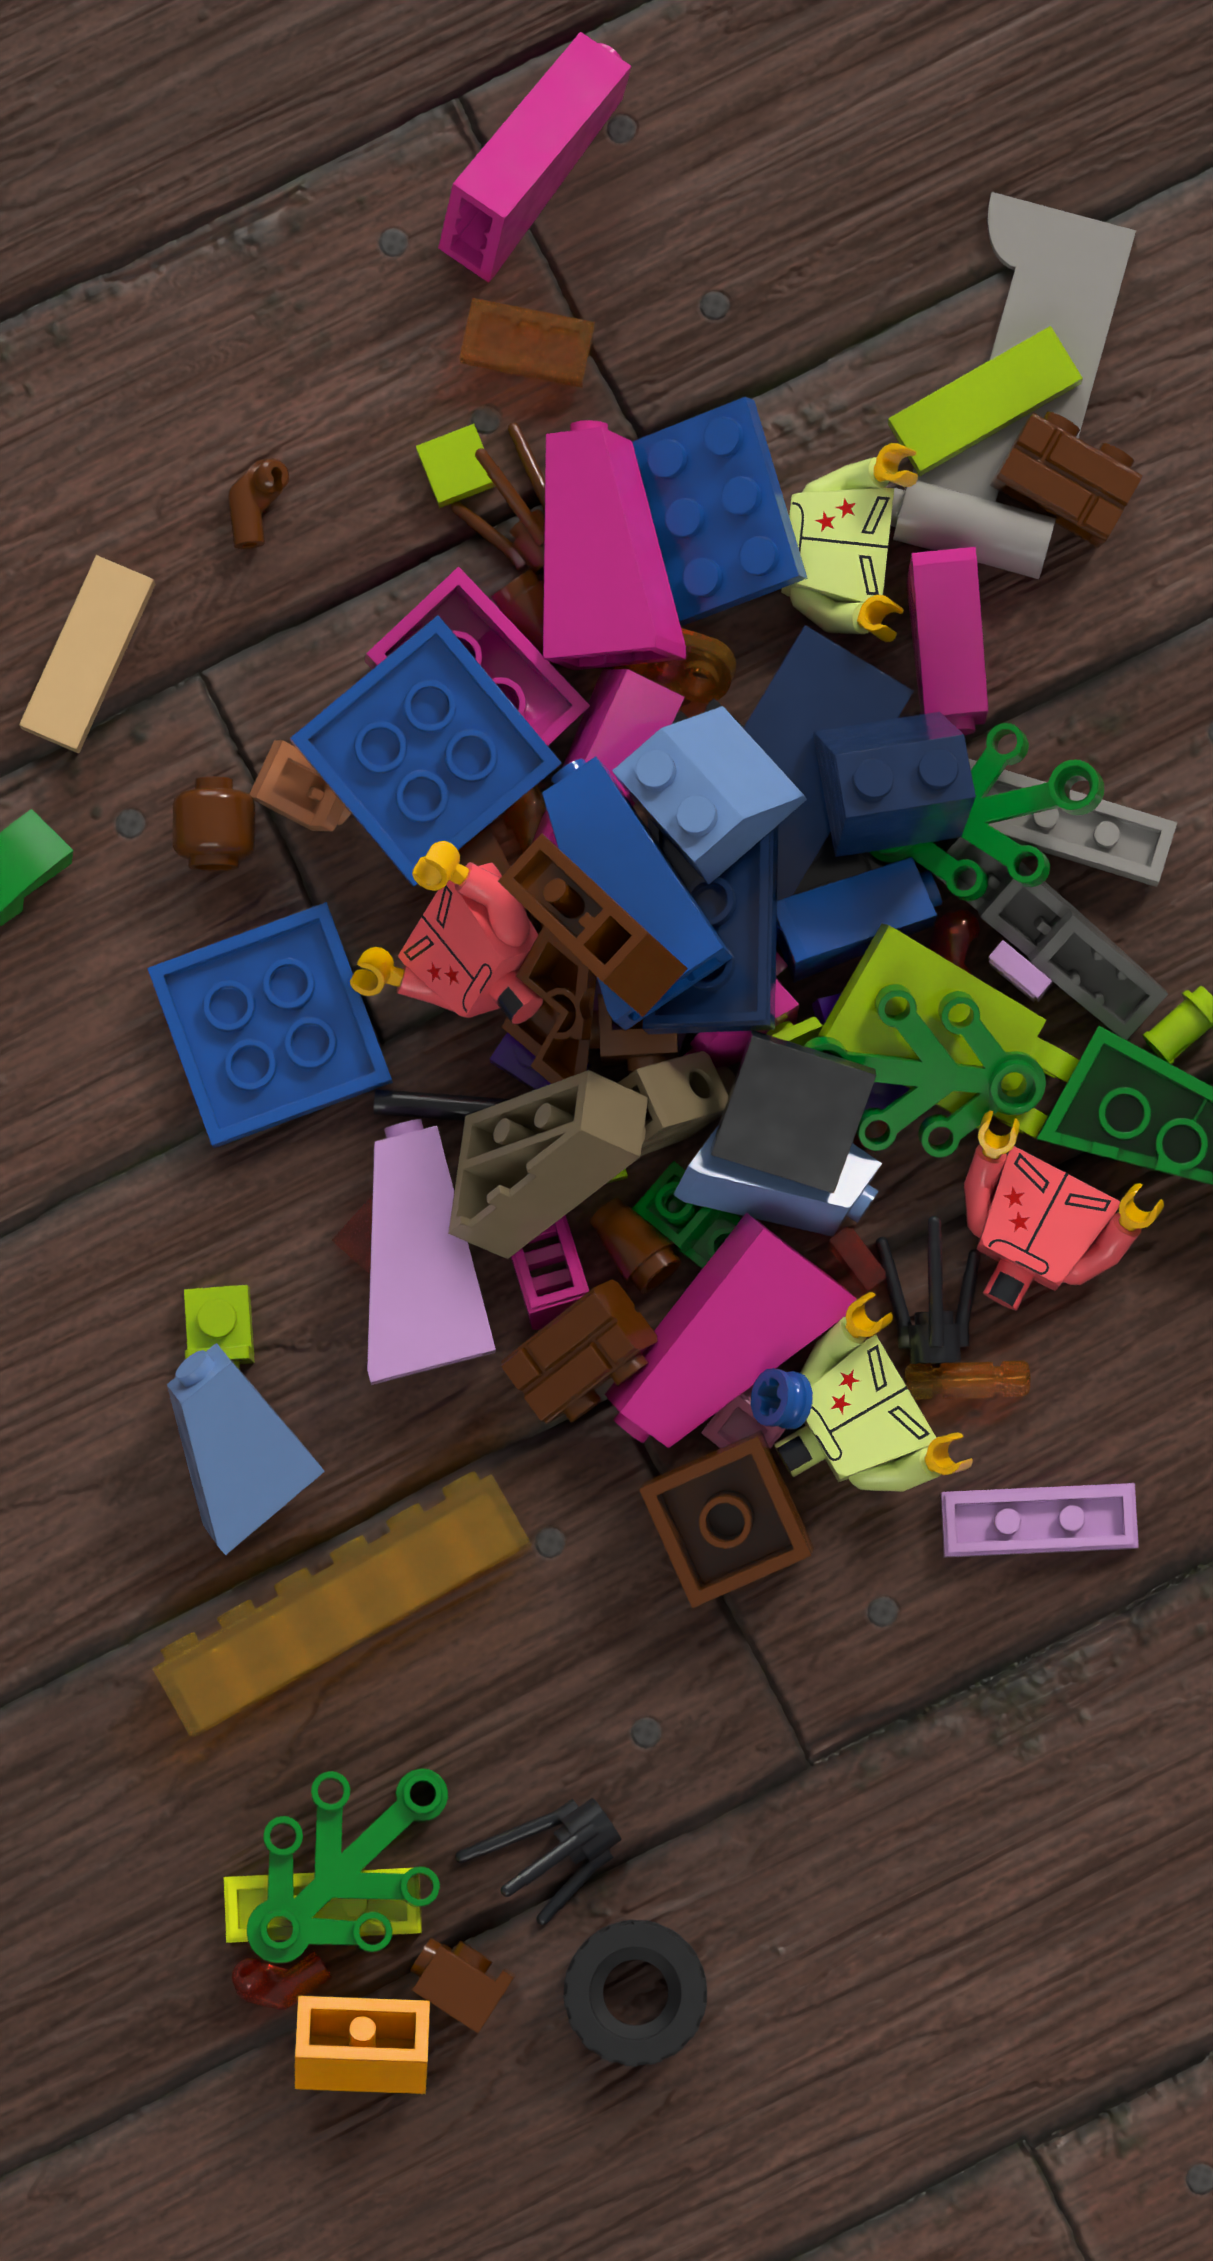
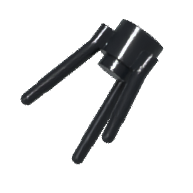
[876,1216,981,1364]
[455,1798,622,1925]

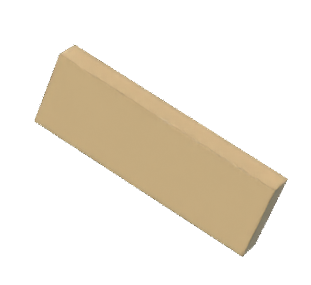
[19,555,156,753]

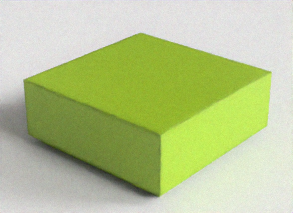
[416,424,496,508]

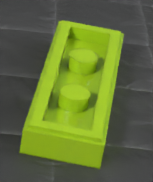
[888,326,1083,477]

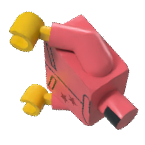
[350,841,543,1024]
[964,1111,1164,1311]

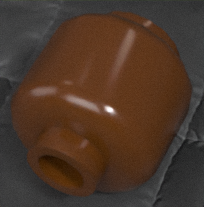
[173,776,255,871]

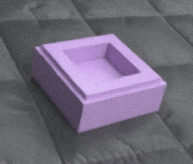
[989,940,1052,1002]

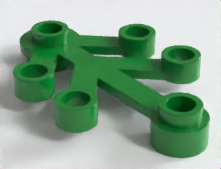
[869,723,1104,901]
[804,984,1046,1158]
[247,1769,448,1964]

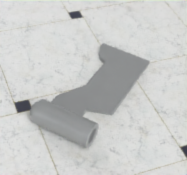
[890,192,1136,579]

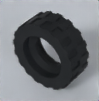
[563,1919,707,2067]

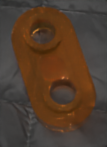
[613,628,737,703]

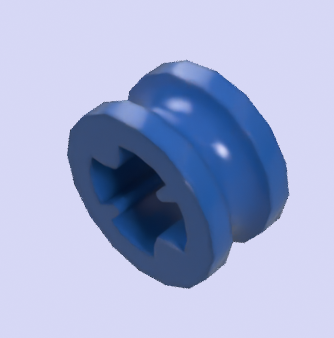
[751,1368,813,1430]

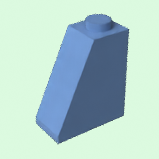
[673,1125,882,1237]
[167,1343,325,1555]

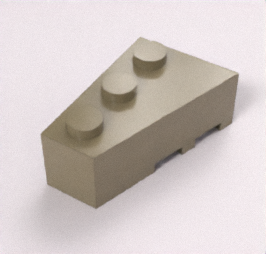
[448,1070,648,1259]

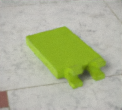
[818,923,1080,1138]

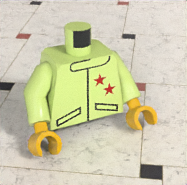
[781,443,918,642]
[774,1292,973,1492]

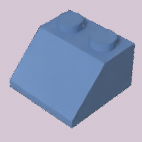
[612,706,807,884]

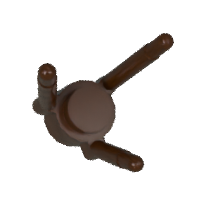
[451,422,545,575]

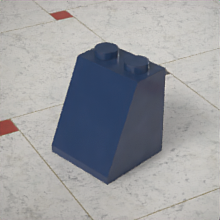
[813,712,976,857]

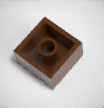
[639,1430,814,1608]

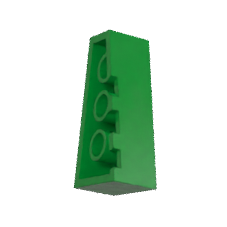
[1037,1026,1213,1185]

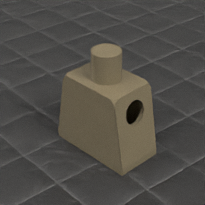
[618,1051,735,1156]

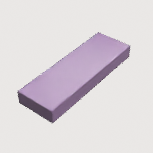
[940,1483,1138,1557]

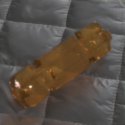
[904,1361,1031,1400]

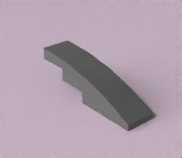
[933,837,1168,1040]

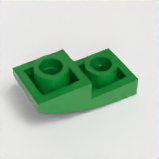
[0,809,74,927]
[632,1161,741,1270]

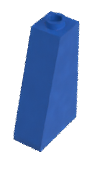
[542,756,733,1031]

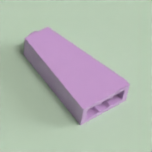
[367,1119,496,1385]

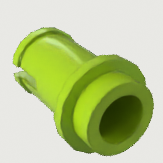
[1142,986,1213,1065]

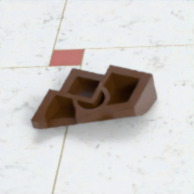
[502,926,597,1084]

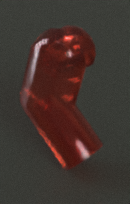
[929,910,980,975]

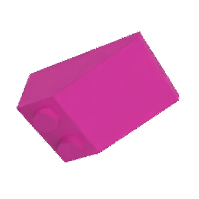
[365,567,590,746]

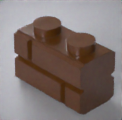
[990,411,1143,548]
[501,1279,658,1424]

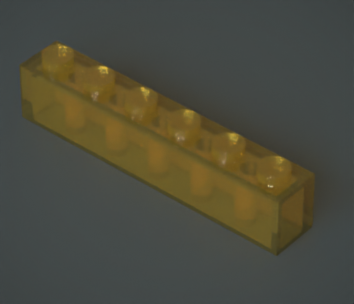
[152,1471,532,1737]

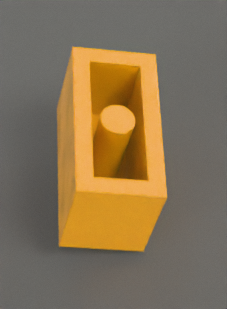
[295,1996,430,2094]

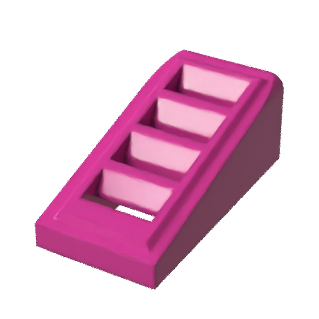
[511,1215,589,1330]

